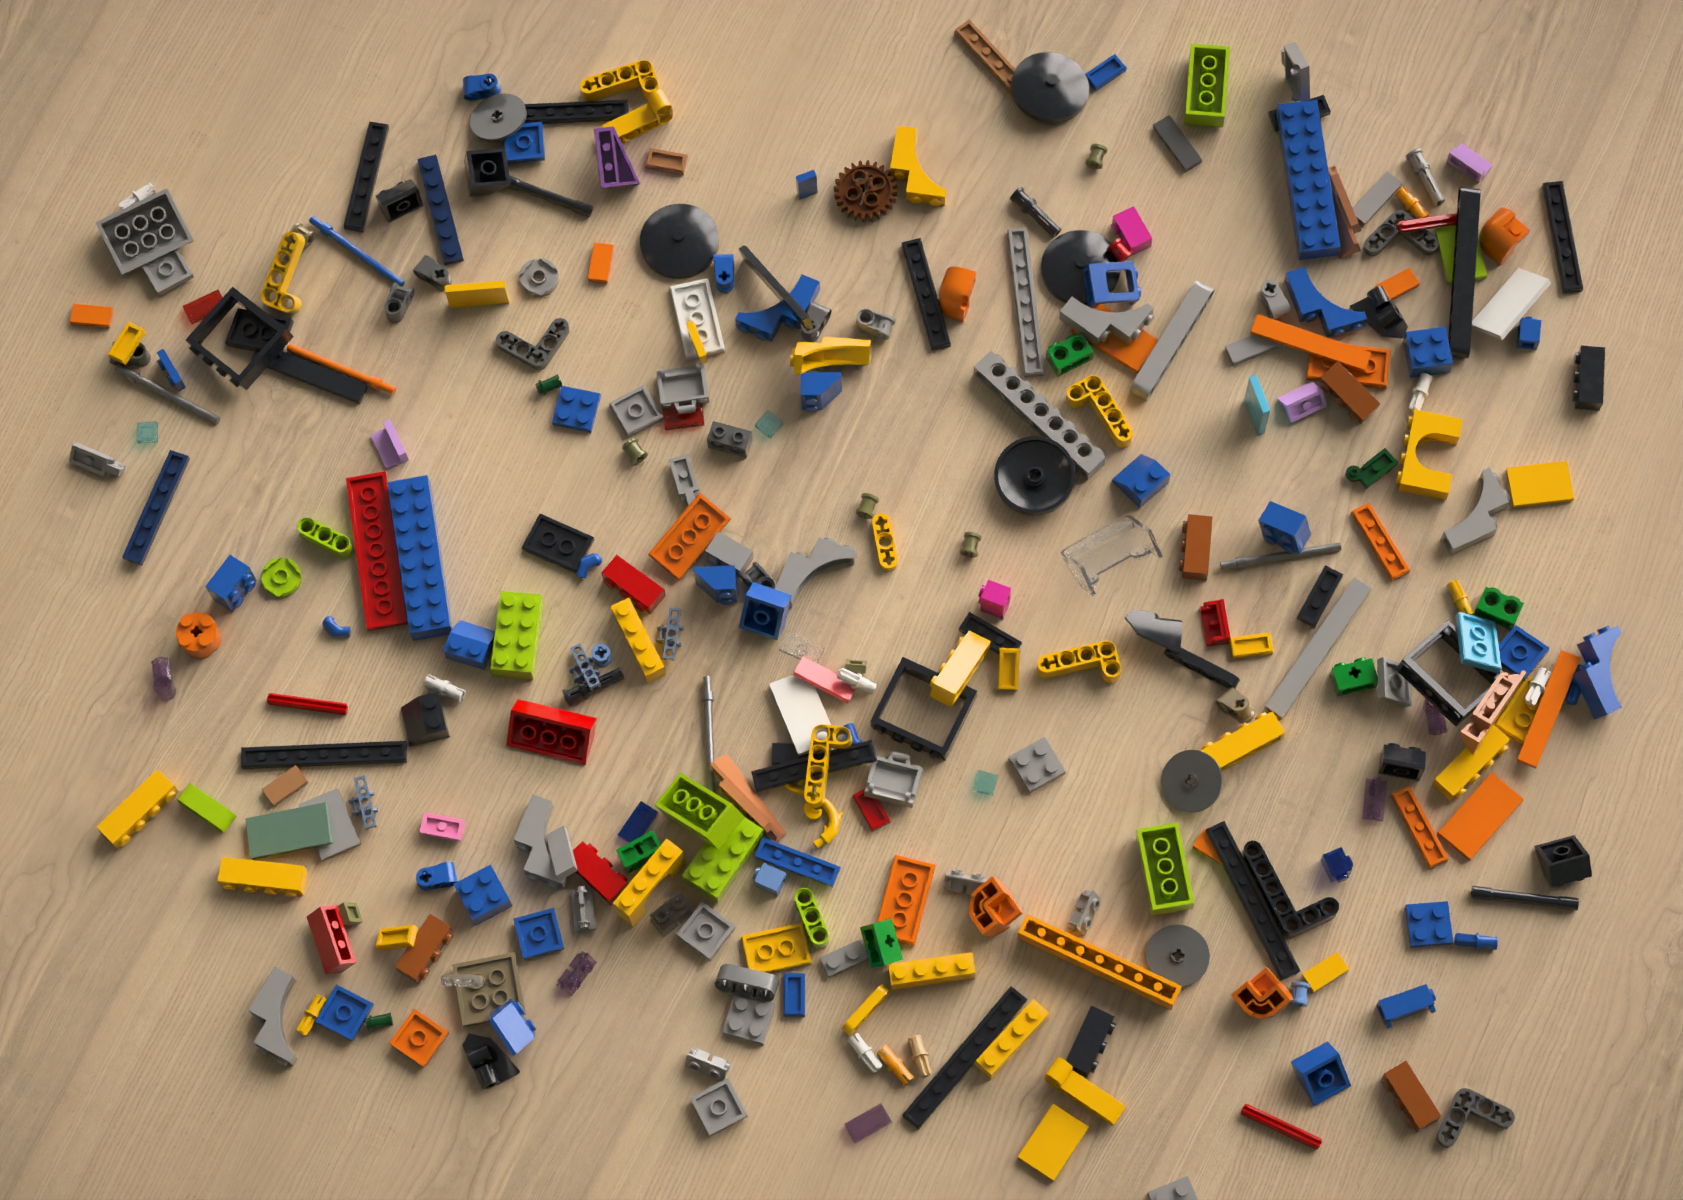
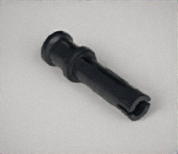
[1010,187,1061,238]
[562,667,625,707]

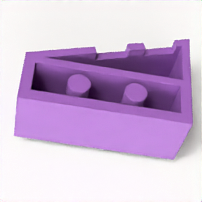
[594,126,640,188]

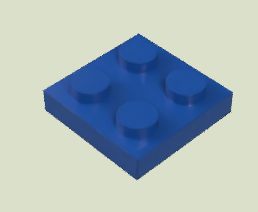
[504,122,545,164]
[552,386,601,433]
[1499,625,1549,681]
[1405,901,1453,948]
[513,908,565,960]
[315,984,374,1042]

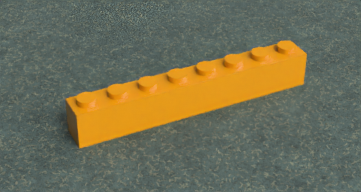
[1017,914,1182,1011]

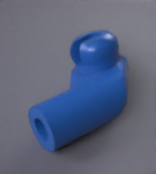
[576,553,602,579]
[322,616,351,637]

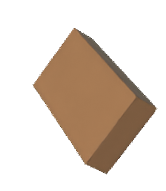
[645,148,688,175]
[262,765,308,807]

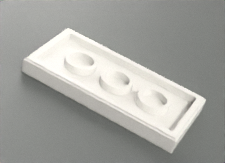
[1472,268,1551,340]
[670,278,725,361]
[769,675,831,757]

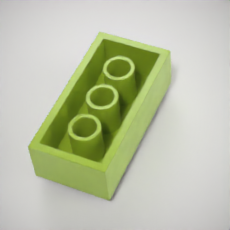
[1184,43,1230,127]
[490,591,544,680]
[654,772,744,850]
[682,817,765,904]
[1135,822,1194,916]

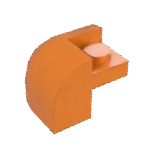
[1479,208,1530,266]
[939,267,976,323]
[968,876,1023,937]
[1231,967,1293,1019]

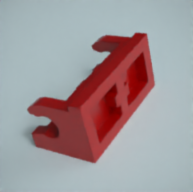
[1200,599,1231,647]

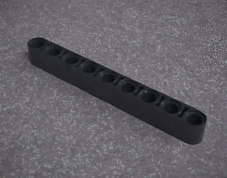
[1448,187,1481,358]

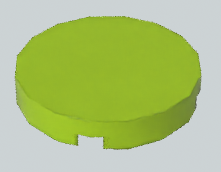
[261,557,302,598]

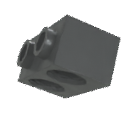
[707,421,753,458]

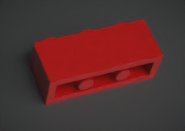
[601,554,666,614]
[573,841,628,905]
[307,905,356,975]

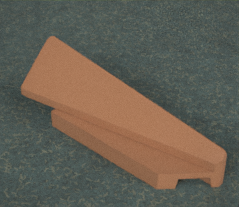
[1328,165,1362,259]
[1460,671,1526,755]
[709,754,786,843]

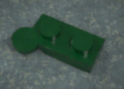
[1345,448,1398,489]

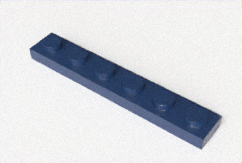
[417,154,464,265]
[122,450,190,566]

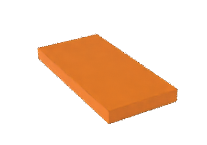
[1071,304,1158,374]
[1306,345,1391,389]
[648,493,731,581]
[1437,772,1524,861]
[877,855,936,946]

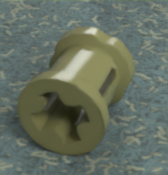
[1085,144,1108,170]
[622,437,648,465]
[856,493,879,519]
[960,532,982,558]

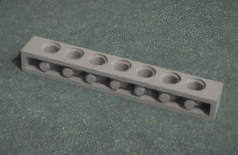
[974,351,1106,481]

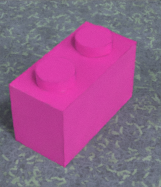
[1111,206,1153,256]
[978,580,1011,619]

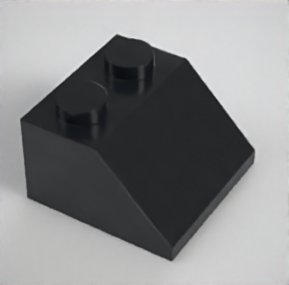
[464,148,511,197]
[376,179,424,223]
[401,692,450,747]
[1378,743,1426,781]
[1535,835,1592,887]

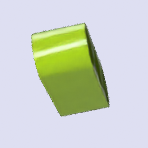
[297,517,353,559]
[176,783,237,833]
[795,888,829,950]

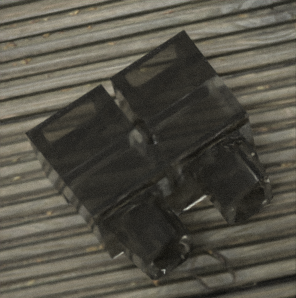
[650,892,694,937]

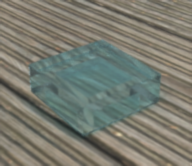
[755,410,783,439]
[137,421,158,444]
[973,770,998,796]

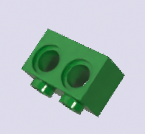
[1046,332,1093,377]
[1475,587,1524,630]
[616,830,661,874]

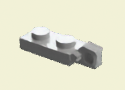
[69,442,125,477]
[669,454,699,506]
[820,939,868,978]

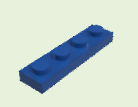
[755,837,841,888]

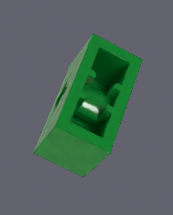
[1330,657,1378,697]
[860,918,903,968]

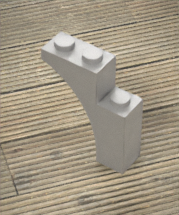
[1059,297,1154,346]
[1441,467,1509,556]
[775,537,857,608]
[514,794,567,889]
[248,966,297,1066]

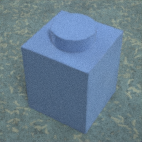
[753,863,787,897]

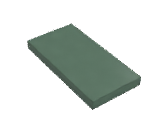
[245,802,333,860]

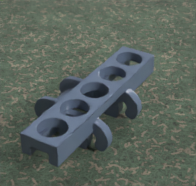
[655,608,684,661]
[569,644,601,691]
[348,775,378,830]

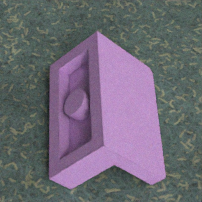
[1447,144,1492,183]
[1277,382,1327,423]
[371,419,409,469]

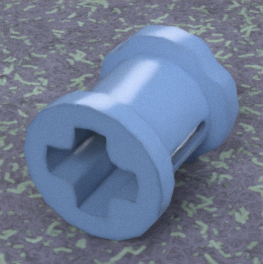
[592,644,612,667]
[1289,981,1310,1007]

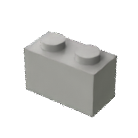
[705,531,754,577]

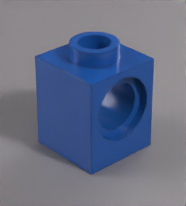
[1516,317,1542,350]

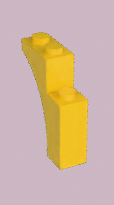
[890,126,946,206]
[790,337,871,374]

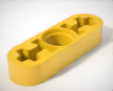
[872,513,898,572]
[841,984,890,1037]

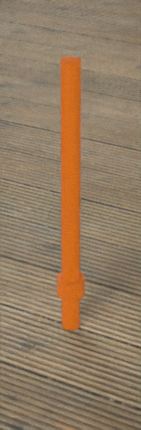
[287,344,396,395]

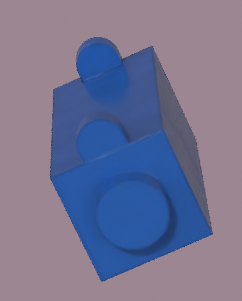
[1376,984,1436,1029]

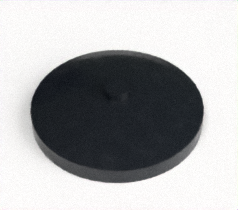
[1011,52,1089,123]
[640,204,719,279]
[1041,230,1120,306]
[994,436,1075,516]

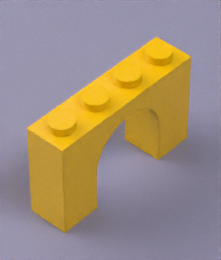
[1396,409,1463,500]
[613,838,686,928]

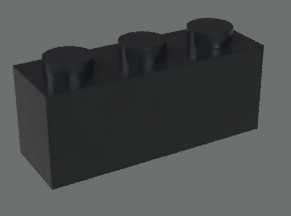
[1572,345,1605,411]
[1066,1006,1116,1078]

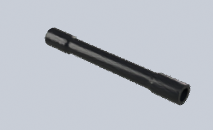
[508,175,593,217]
[1471,886,1579,911]

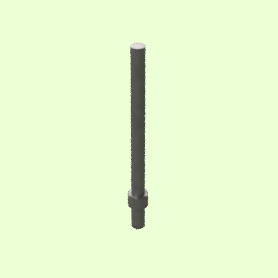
[115,364,220,424]
[1220,542,1341,570]
[701,676,716,794]

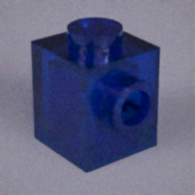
[1321,847,1353,883]

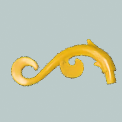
[784,780,844,849]

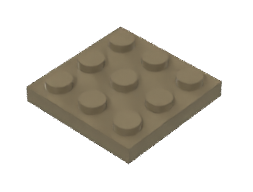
[452,952,526,1028]

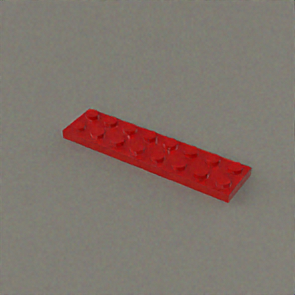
[346,471,408,631]

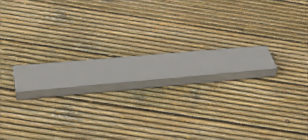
[1007,227,1044,377]
[1265,577,1372,719]

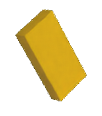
[686,320,707,365]
[107,322,146,365]
[1229,632,1274,659]
[997,648,1020,691]
[375,925,418,951]
[1301,952,1349,993]

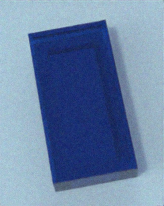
[617,801,659,843]

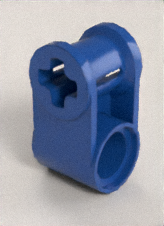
[463,73,501,101]
[714,254,734,293]
[416,862,458,891]

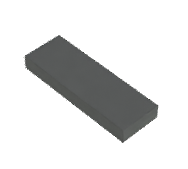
[1153,115,1202,172]

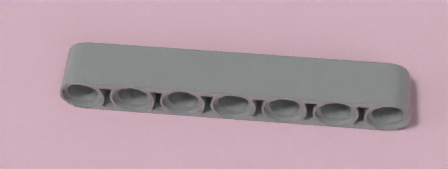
[1129,280,1215,401]

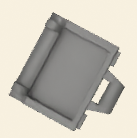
[1281,42,1310,102]
[656,363,709,414]
[864,751,923,808]

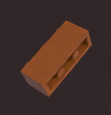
[1319,361,1380,424]
[1179,514,1213,581]
[395,914,454,984]
[1382,1061,1441,1132]

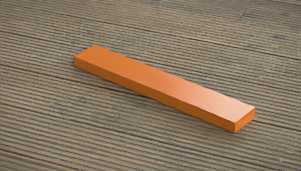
[1250,314,1371,373]
[1516,650,1581,769]

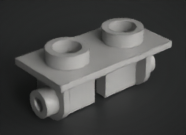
[944,869,988,894]
[571,886,596,932]
[1068,890,1101,936]
[685,1048,731,1081]

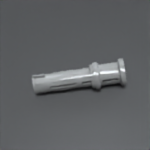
[1405,148,1445,206]

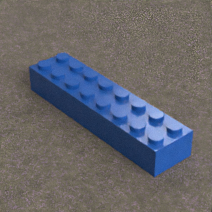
[1276,100,1341,260]
[387,475,453,641]

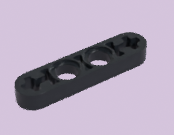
[1164,647,1240,689]

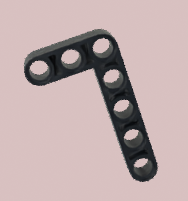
[1242,840,1339,938]

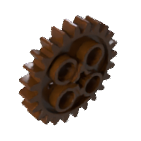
[834,160,897,222]

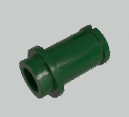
[535,374,562,395]
[365,1012,393,1032]

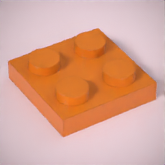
[389,1009,449,1068]

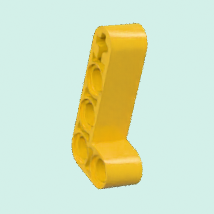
[580,60,659,101]
[599,89,673,144]
[260,232,305,313]
[1066,375,1133,448]
[1037,641,1121,683]
[804,724,853,808]
[1044,1057,1126,1126]

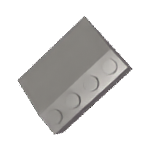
[95,188,194,275]

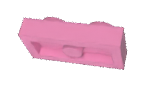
[420,812,466,842]

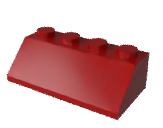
[506,699,597,765]

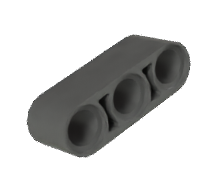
[715,964,779,1002]

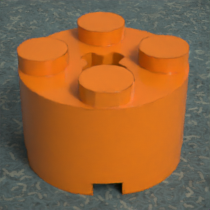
[176,612,221,659]

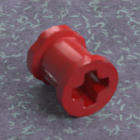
[1106,238,1132,262]

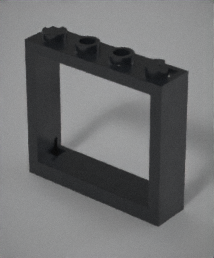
[185,286,294,391]
[1395,620,1504,727]
[870,657,977,761]

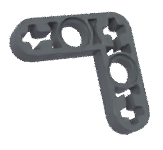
[1364,210,1439,256]
[496,318,570,370]
[1437,1088,1515,1147]

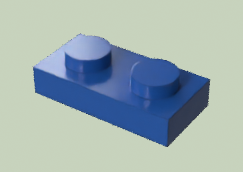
[156,349,186,391]

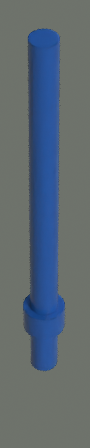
[309,216,405,286]

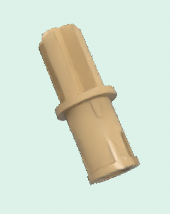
[908,1035,932,1078]

